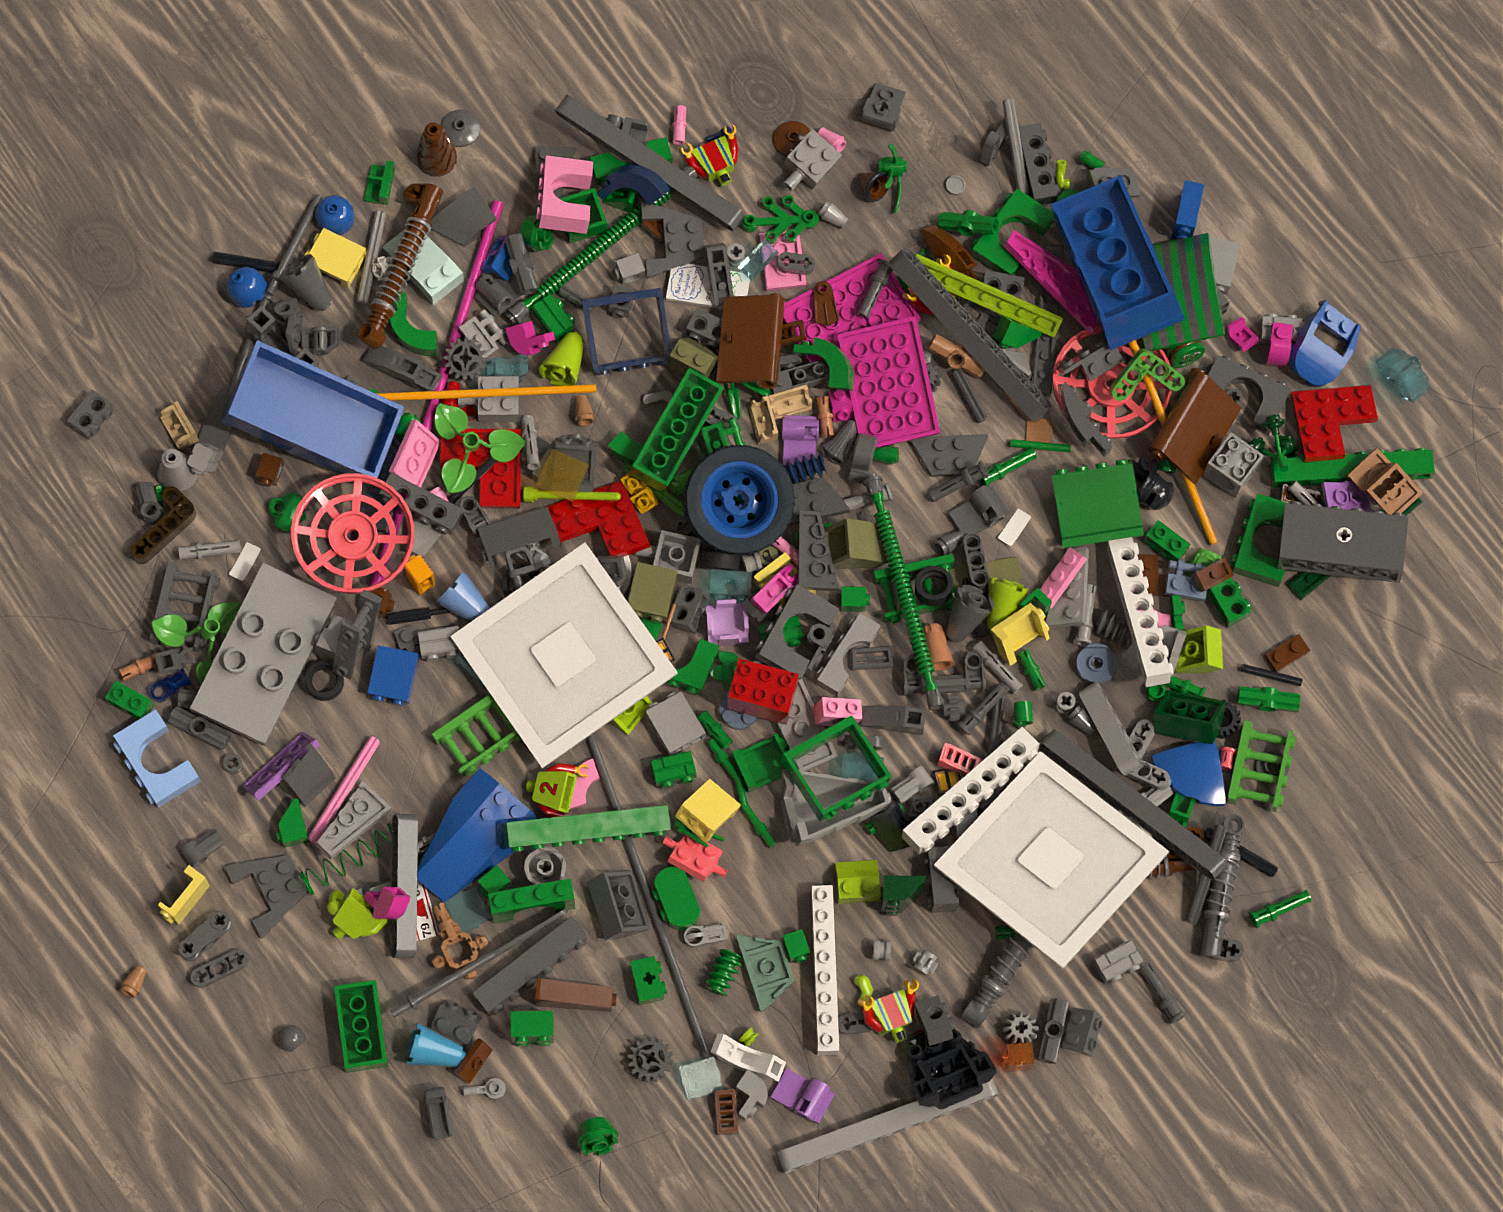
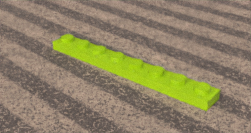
[916,254,1063,337]

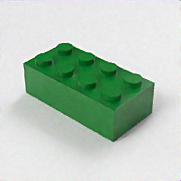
[334,980,389,1073]

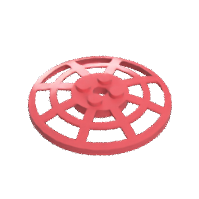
[1052,325,1173,439]
[291,474,414,594]

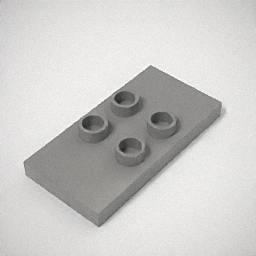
[190,563,337,746]

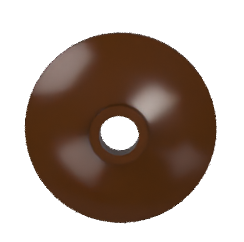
[773,121,810,157]

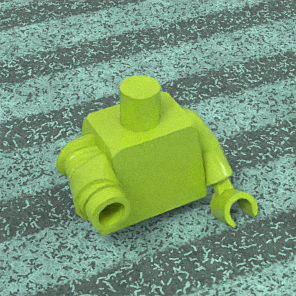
[327,888,387,939]

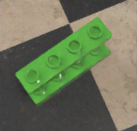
[432,694,522,777]
[1228,720,1296,813]

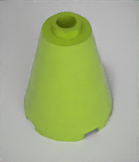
[539,332,585,386]
[987,577,1029,633]

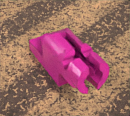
[750,564,798,615]

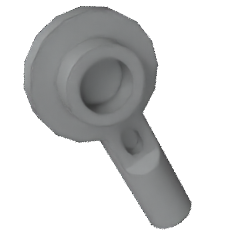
[463,1078,506,1099]

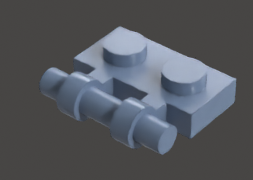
[1164,560,1207,602]

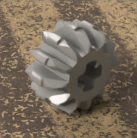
[1003,1011,1039,1047]

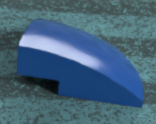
[1151,741,1225,806]

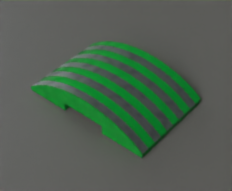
[1143,233,1225,351]

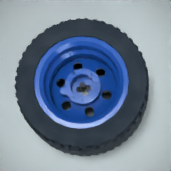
[683,445,795,555]

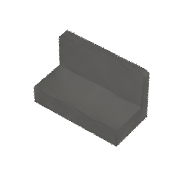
[521,439,555,483]

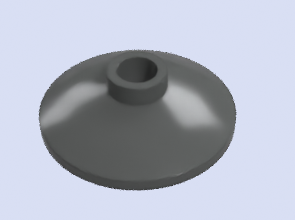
[441,109,480,147]

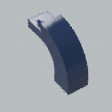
[597,165,670,206]

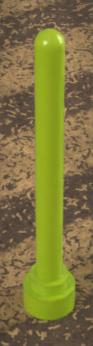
[524,486,621,503]

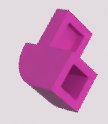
[506,321,555,355]
[1265,322,1293,368]
[364,887,411,919]

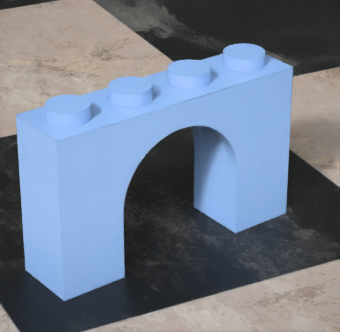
[113,710,201,808]

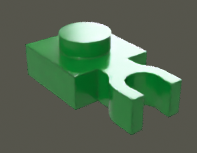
[1170,595,1185,631]

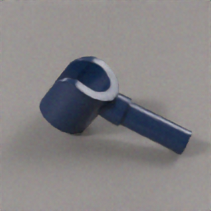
[706,126,735,142]

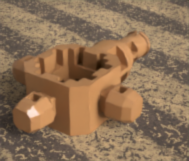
[432,903,488,980]

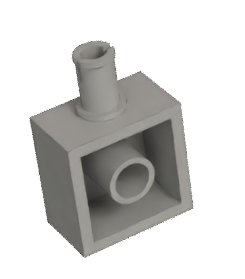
[783,129,842,191]
[458,376,519,422]
[636,530,701,584]

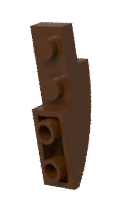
[920,225,979,281]

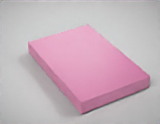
[759,229,806,291]
[389,420,441,487]

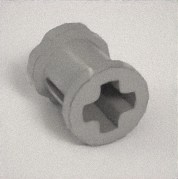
[727,243,745,267]
[1056,692,1076,714]

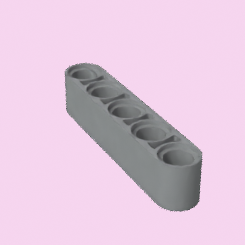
[1079,681,1143,776]

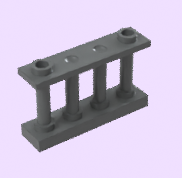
[150,561,220,653]
[332,589,382,680]

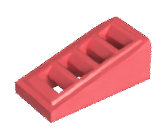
[937,743,983,775]

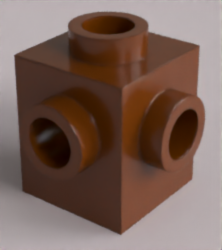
[371,588,395,619]

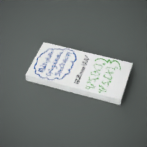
[666,264,751,310]

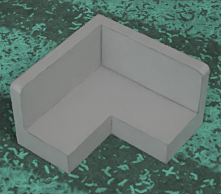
[1152,625,1186,677]

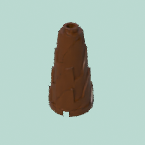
[417,122,457,177]

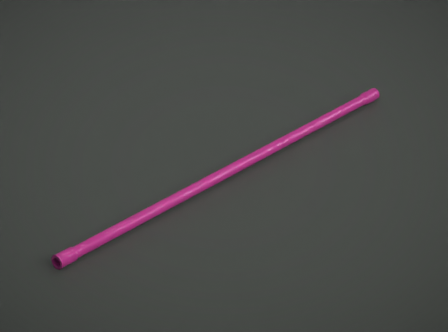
[370,200,504,588]

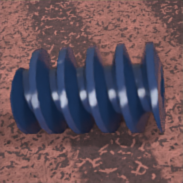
[782,452,827,483]

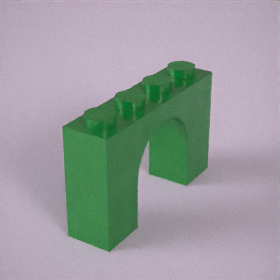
[971,189,1055,275]
[1230,493,1287,587]
[642,617,719,695]
[488,878,576,924]

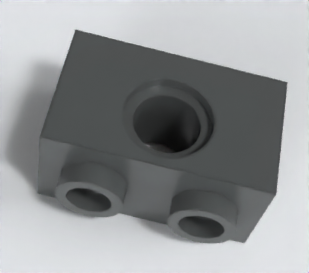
[915,995,955,1046]

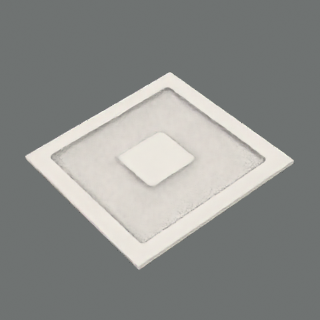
[450,543,678,768]
[934,751,1169,969]

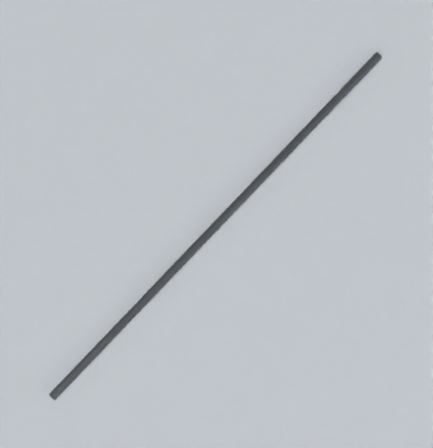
[587,733,714,1067]

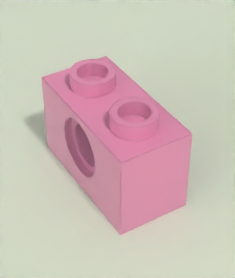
[814,697,862,726]

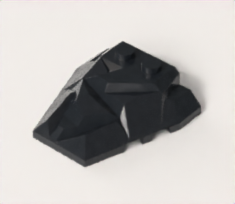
[906,1029,997,1110]

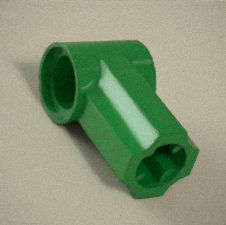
[1012,701,1033,729]

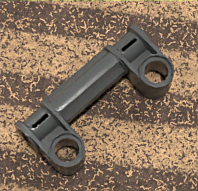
[902,651,986,696]

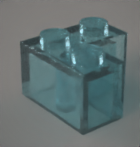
[1376,347,1431,403]

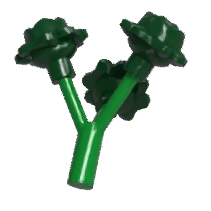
[1248,414,1299,472]

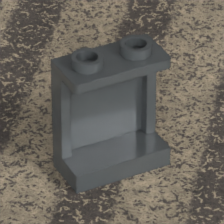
[552,436,597,492]

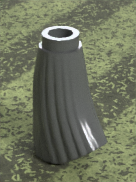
[822,420,857,465]

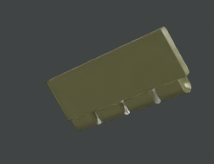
[940,556,1023,595]

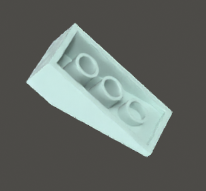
[383,229,464,305]

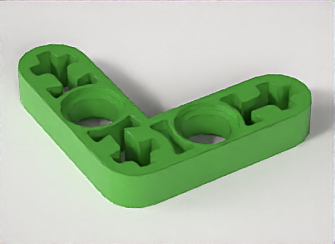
[1110,349,1185,401]

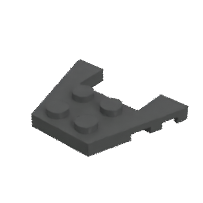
[640,202,705,279]
[224,855,308,939]

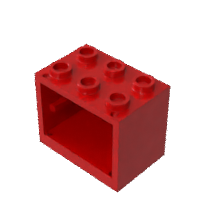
[727,658,799,725]

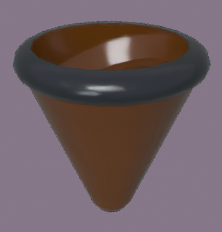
[857,172,889,202]

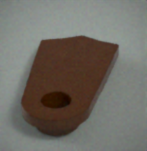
[814,281,839,327]

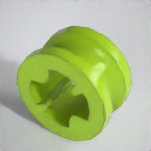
[739,1027,759,1047]

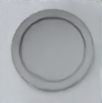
[946,175,966,195]

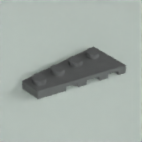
[534,146,576,214]
[798,511,840,591]

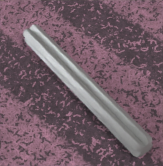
[1002,99,1030,195]
[357,211,386,304]

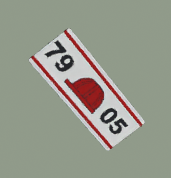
[417,880,439,941]

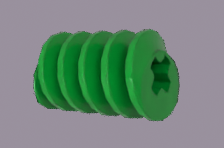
[705,949,743,997]

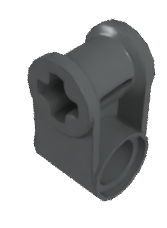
[460,496,491,537]

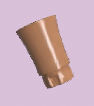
[923,623,954,672]

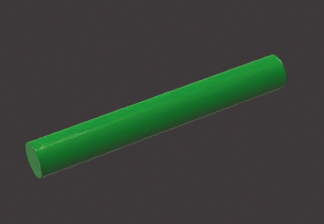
[1010,439,1071,453]

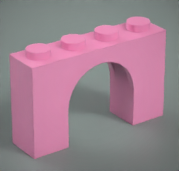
[536,155,593,234]

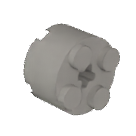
[524,846,567,886]

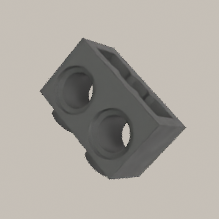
[983,270,1025,299]
[686,308,722,350]
[67,389,113,440]
[668,584,710,634]

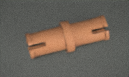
[816,396,834,438]
[119,652,157,681]

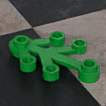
[742,195,819,244]

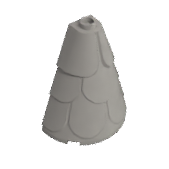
[780,769,891,846]

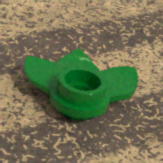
[268,493,307,532]
[710,651,746,691]

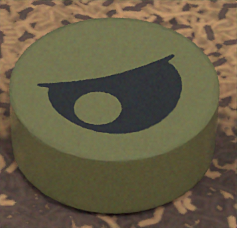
[759,546,779,567]

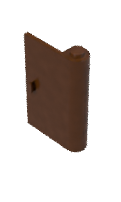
[716,293,785,389]
[1149,371,1241,484]

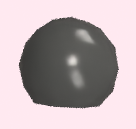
[278,1026,305,1052]

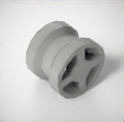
[742,552,763,575]
[873,939,891,961]

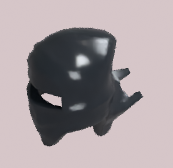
[1128,458,1174,510]

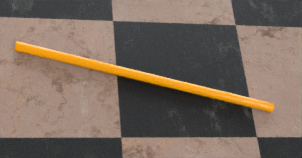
[1128,340,1217,545]
[376,384,596,401]

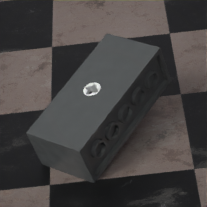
[1277,501,1409,583]

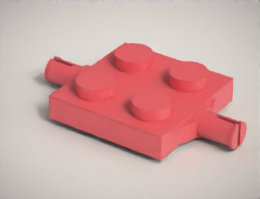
[662,835,728,882]

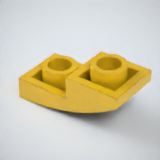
[620,472,658,514]

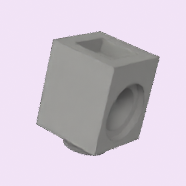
[614,253,645,285]

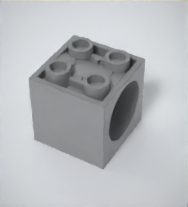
[1203,433,1264,498]

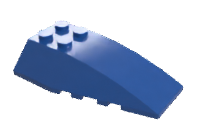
[417,767,538,903]

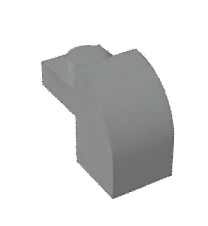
[736,1069,768,1121]

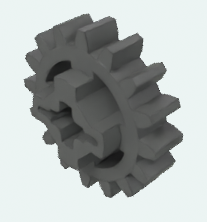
[444,337,487,381]
[628,1036,673,1083]

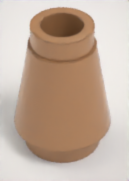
[575,395,595,426]
[120,965,147,998]

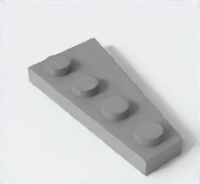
[1046,547,1089,628]
[316,781,391,860]

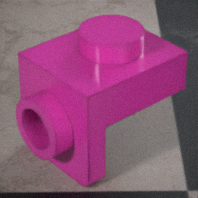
[1226,317,1259,352]
[829,390,853,422]

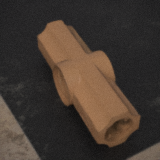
[927,334,985,379]

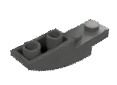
[363,346,442,391]
[1061,382,1112,457]

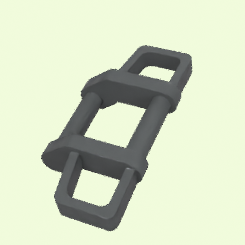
[504,546,552,590]

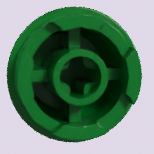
[520,214,555,252]
[577,1117,619,1156]

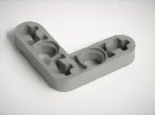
[1116,719,1171,790]

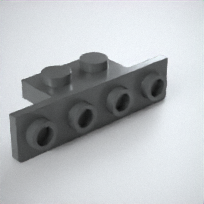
[1057,338,1123,381]

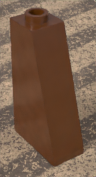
[535,978,617,1012]

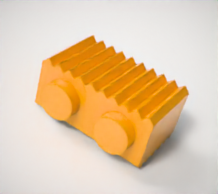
[404,555,435,595]

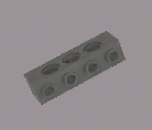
[1019,123,1060,205]
[380,472,463,536]

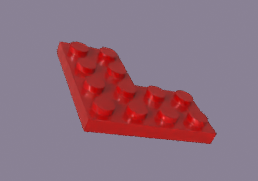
[1291,385,1378,462]
[440,429,522,509]
[548,481,650,557]

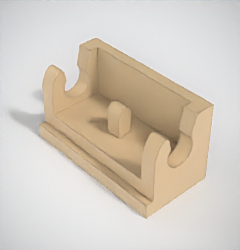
[768,384,812,421]
[748,396,778,444]
[160,401,199,451]

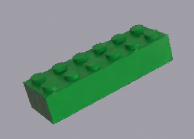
[628,367,724,494]

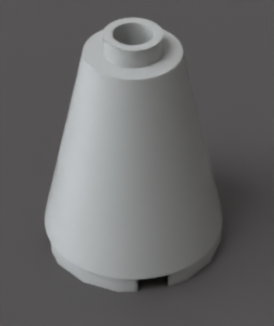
[157,449,198,492]

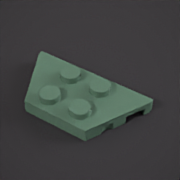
[736,934,794,1012]

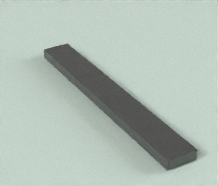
[1032,243,1064,397]

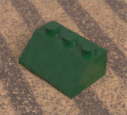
[1153,690,1226,744]
[881,875,926,916]

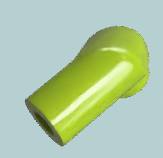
[1055,160,1070,190]
[854,975,873,1003]

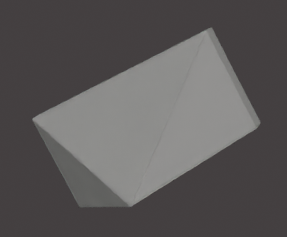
[1002,350,1031,380]
[412,515,441,557]

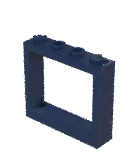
[581,288,672,375]

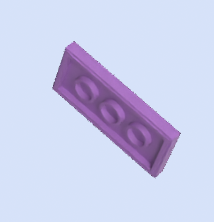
[242,732,320,801]

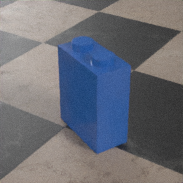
[1171,180,1204,240]
[367,645,420,706]

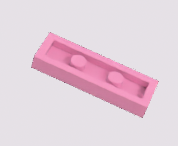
[1040,547,1087,609]

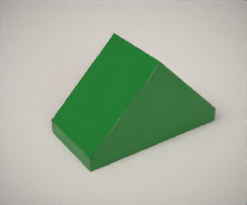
[603,187,639,213]

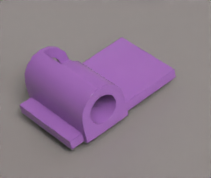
[782,415,819,466]
[1321,481,1371,512]
[771,1068,835,1124]

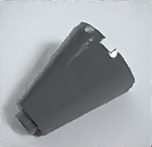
[280,254,332,311]
[945,585,994,642]

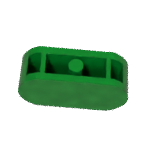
[652,867,700,931]

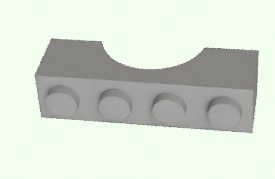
[816,613,881,697]

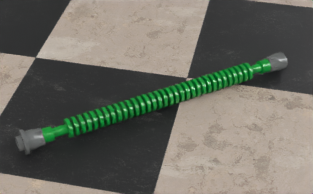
[506,165,698,324]
[863,473,945,710]

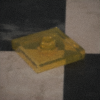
[535,449,589,502]

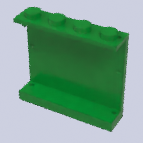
[1051,459,1144,548]

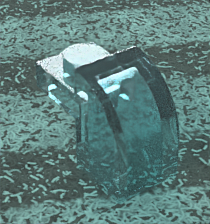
[485,354,528,383]

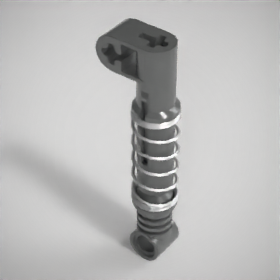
[1200,814,1244,962]
[961,931,1035,1029]

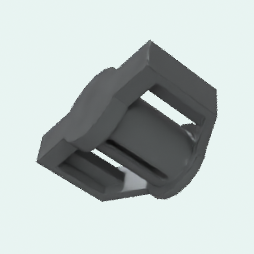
[302,326,339,356]
[742,592,777,623]

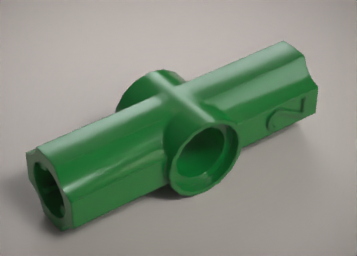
[938,210,999,236]
[1237,686,1301,713]

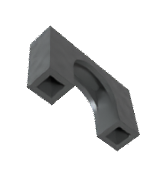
[245,306,320,367]
[1208,355,1291,436]
[755,584,839,680]

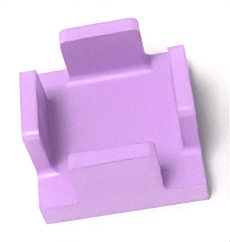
[705,599,749,646]

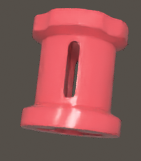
[1220,746,1238,772]

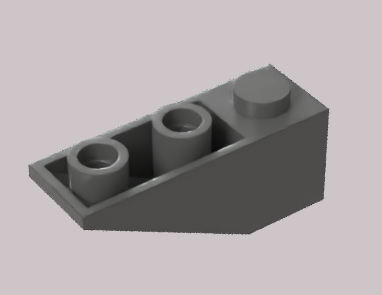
[769,359,830,395]
[861,706,926,735]

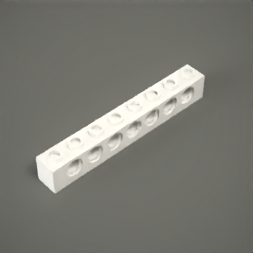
[1107,537,1173,687]
[902,727,1039,854]
[811,885,839,1055]

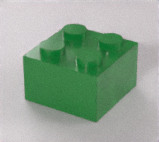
[560,188,608,243]
[511,1011,554,1047]

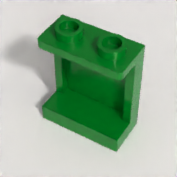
[731,733,795,793]

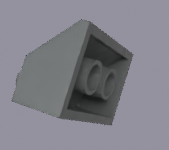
[587,871,650,940]

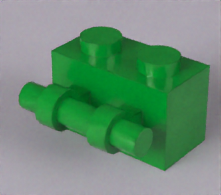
[701,418,746,453]

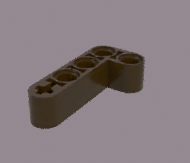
[131,486,196,564]

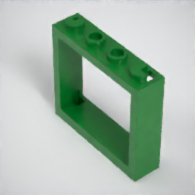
[780,715,892,822]

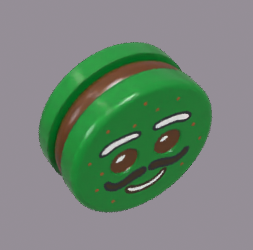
[1166,341,1206,368]

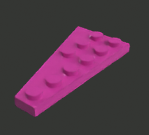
[1004,230,1098,335]

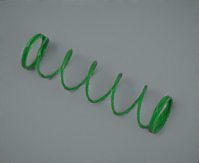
[299,822,392,896]

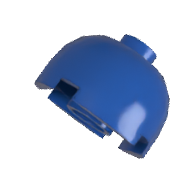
[315,195,355,235]
[226,267,267,308]

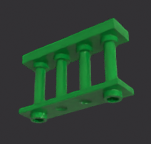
[873,554,955,624]

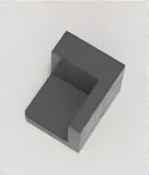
[622,117,648,145]

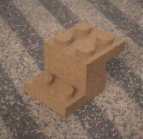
[1347,448,1423,515]

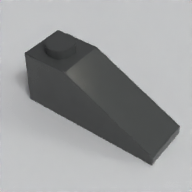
[703,242,734,307]

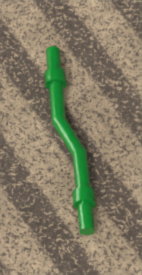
[707,739,776,848]

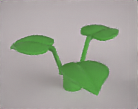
[435,403,525,493]
[152,602,242,683]

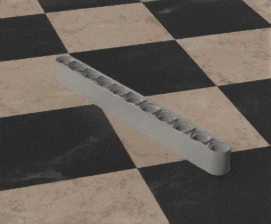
[777,1078,999,1173]

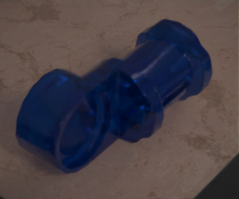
[151,669,191,703]

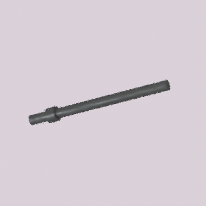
[266,194,323,296]

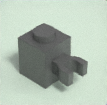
[155,647,196,674]

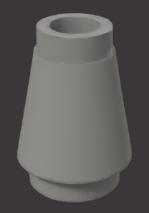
[818,202,849,228]

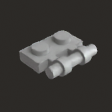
[458,309,509,358]

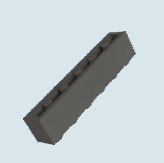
[472,916,588,1016]

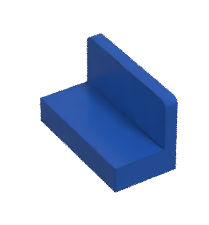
[480,236,513,281]

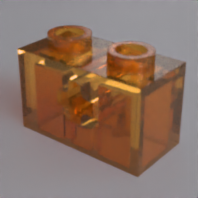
[1001,1043,1034,1072]

